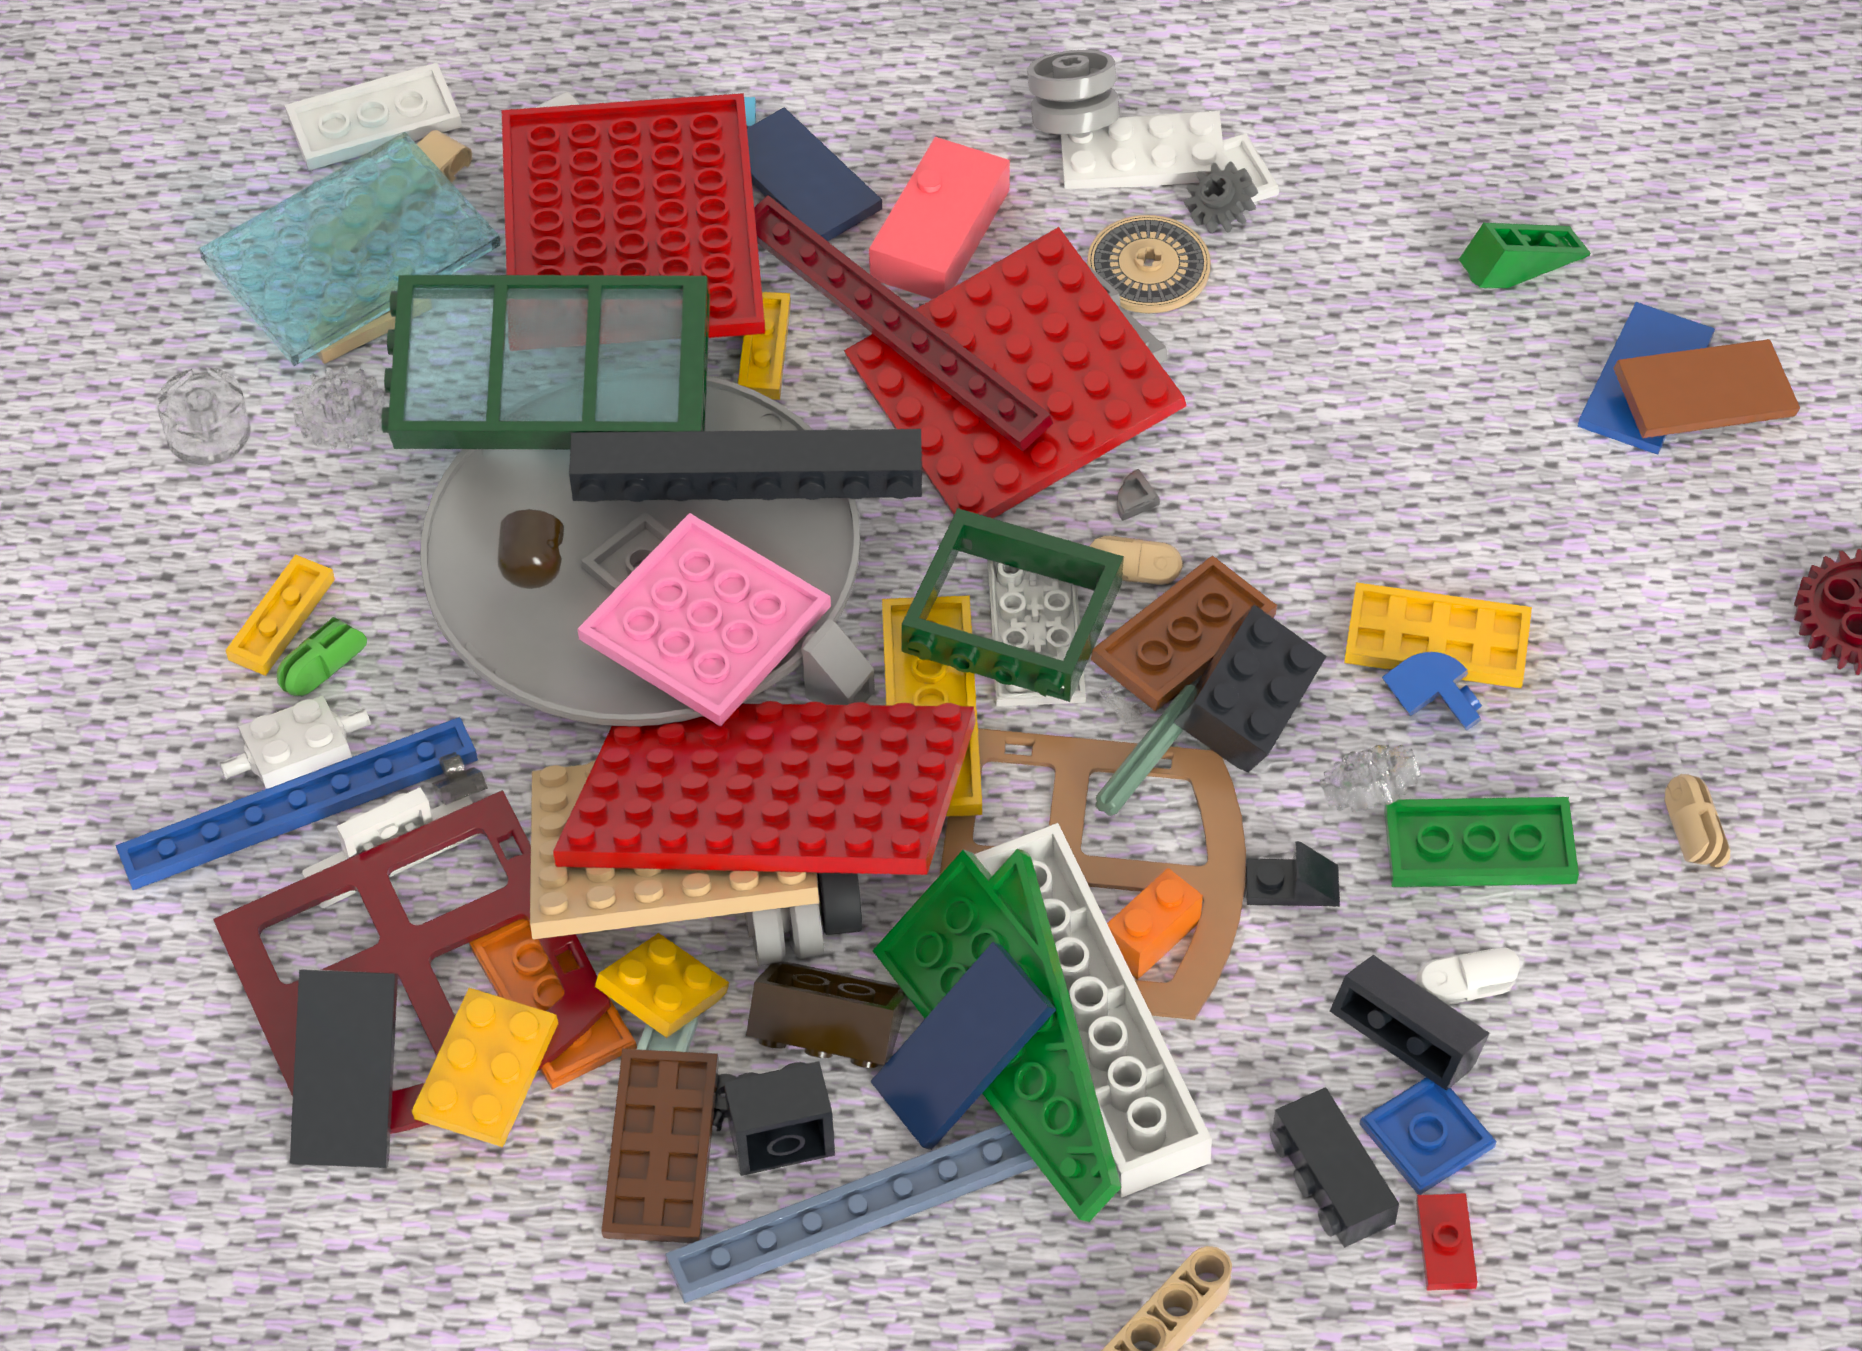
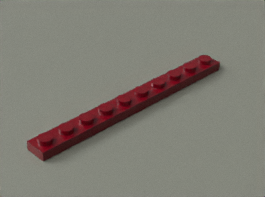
[754,195,1053,451]

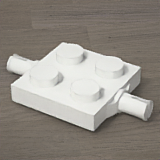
[219,695,371,789]

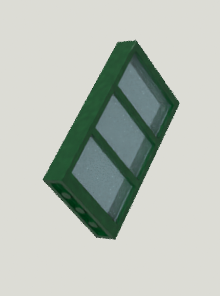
[381,275,710,450]

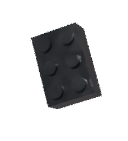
[1173,605,1327,773]

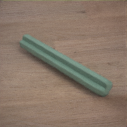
[1095,685,1195,816]

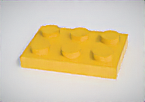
[412,988,559,1147]

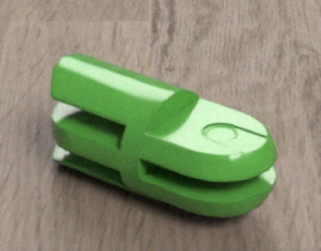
[277,617,367,697]

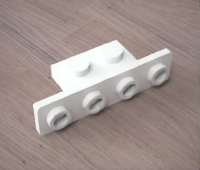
[302,787,480,908]

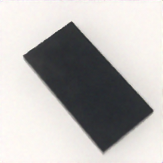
[290,969,398,1168]

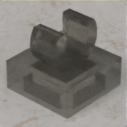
[432,752,488,805]

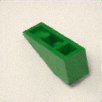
[1458,222,1591,289]

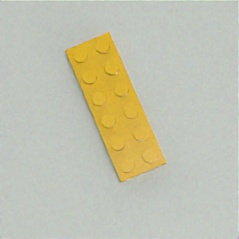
[882,595,982,816]

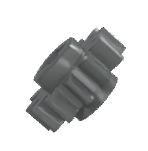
[1184,161,1258,234]

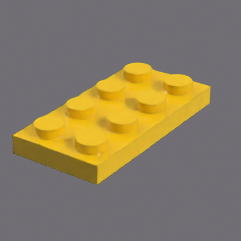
[1344,582,1532,689]

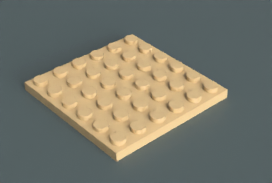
[530,761,820,939]

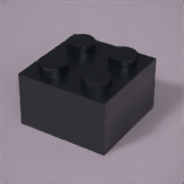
[724,1061,835,1176]

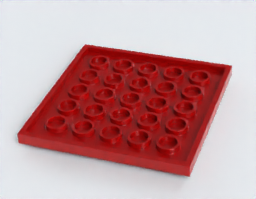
[844,227,1187,518]

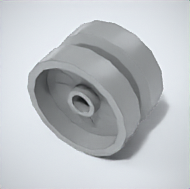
[1027,50,1120,134]
[744,903,824,966]

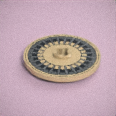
[1087,215,1211,313]

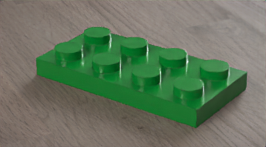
[1384,797,1579,887]

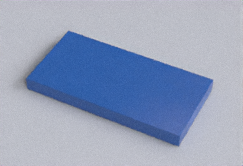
[1577,302,1715,455]

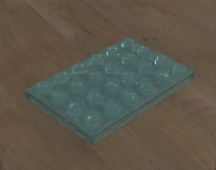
[199,132,500,366]

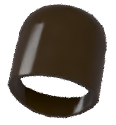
[497,509,564,589]

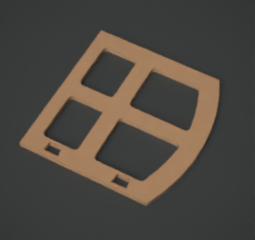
[940,728,1246,1020]

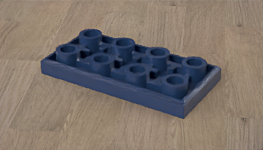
[747,107,882,241]
[870,942,1056,1150]

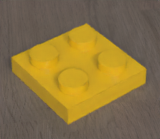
[595,933,729,1038]

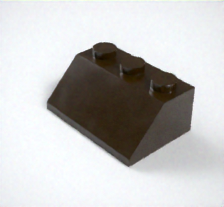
[746,961,908,1068]

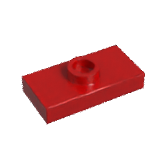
[1416,1193,1478,1291]

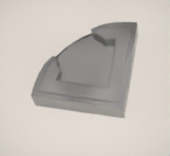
[1117,469,1160,521]

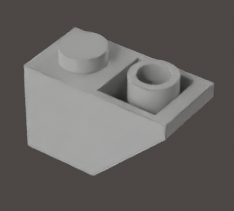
[801,618,875,705]

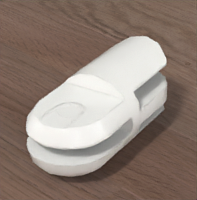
[1416,947,1520,1005]

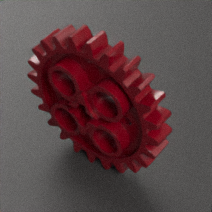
[1794,549,1862,675]

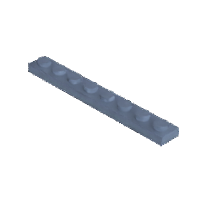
[665,1123,1037,1304]

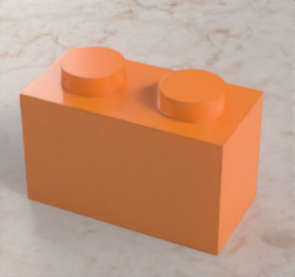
[1107,868,1203,980]

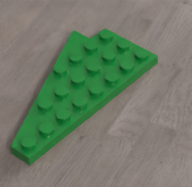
[872,849,1122,1222]

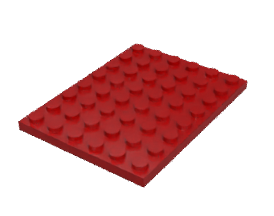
[501,93,765,353]
[553,701,976,875]

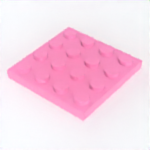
[577,513,831,726]

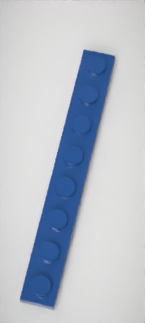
[115,717,478,890]

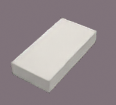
[1223,133,1279,202]

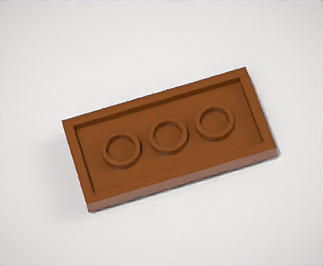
[1091,555,1277,712]

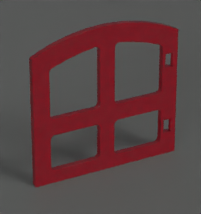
[213,790,611,1134]

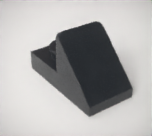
[1246,841,1340,907]

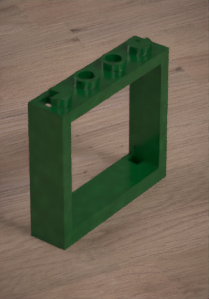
[901,508,1124,702]

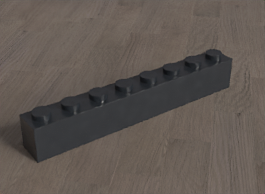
[569,429,922,502]

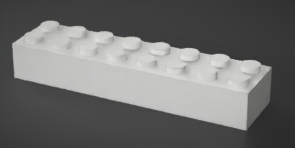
[974,823,1212,1198]

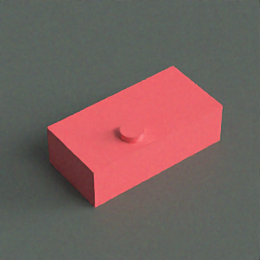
[869,137,1010,299]

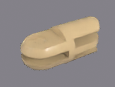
[1090,536,1183,585]
[1665,774,1730,867]

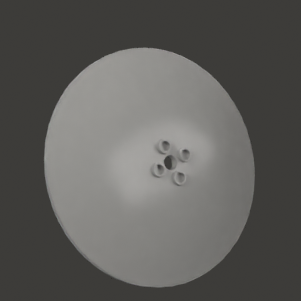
[420,369,861,726]

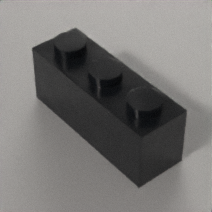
[1330,955,1490,1091]
[1270,1087,1399,1248]

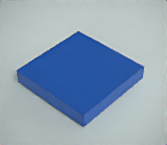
[1359,1077,1497,1195]

